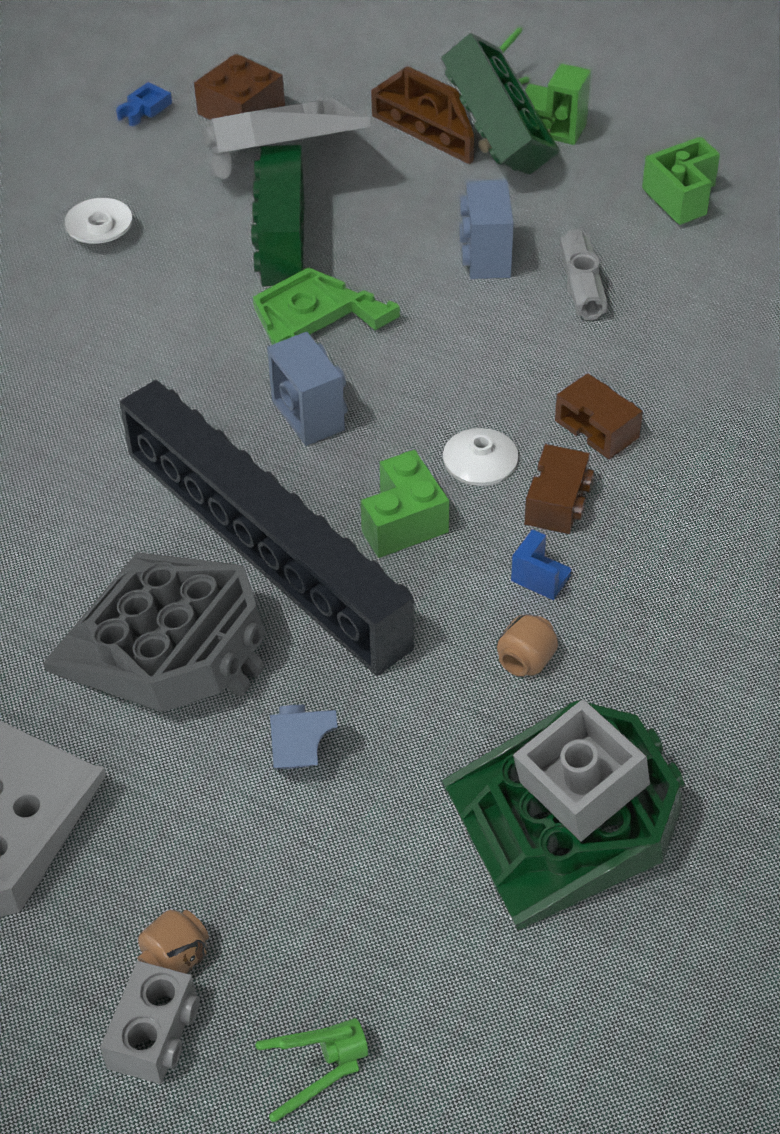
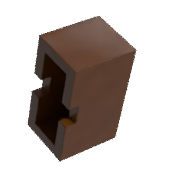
[555,373,643,460]
[524,444,595,534]

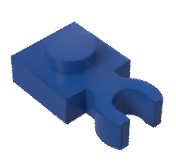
[116,82,172,127]

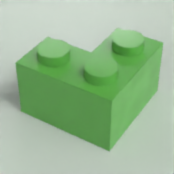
[525,63,591,145]
[642,136,720,225]
[360,449,449,558]

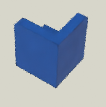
[511,529,571,600]

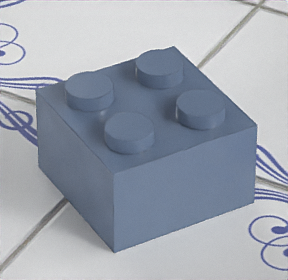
[459,179,514,279]
[267,332,347,446]

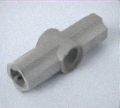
[559,229,607,321]

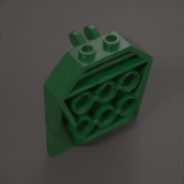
[442,700,685,931]

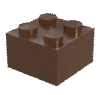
[194,53,285,120]

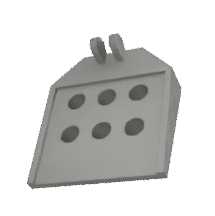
[202,98,371,180]
[0,721,106,917]

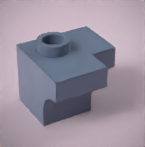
[270,705,337,770]

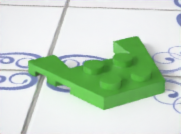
[253,267,400,345]

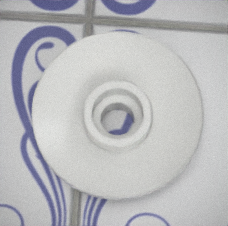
[65,198,132,244]
[443,428,518,486]

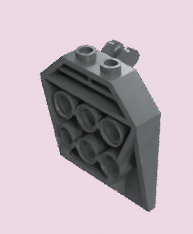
[43,552,266,712]

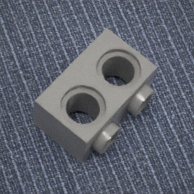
[100,960,200,1084]

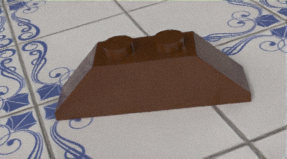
[371,66,474,165]

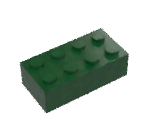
[441,33,560,175]
[251,145,305,286]

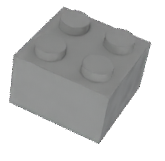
[513,699,650,841]

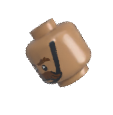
[496,615,559,676]
[137,910,209,974]

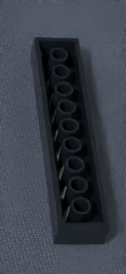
[119,379,414,676]

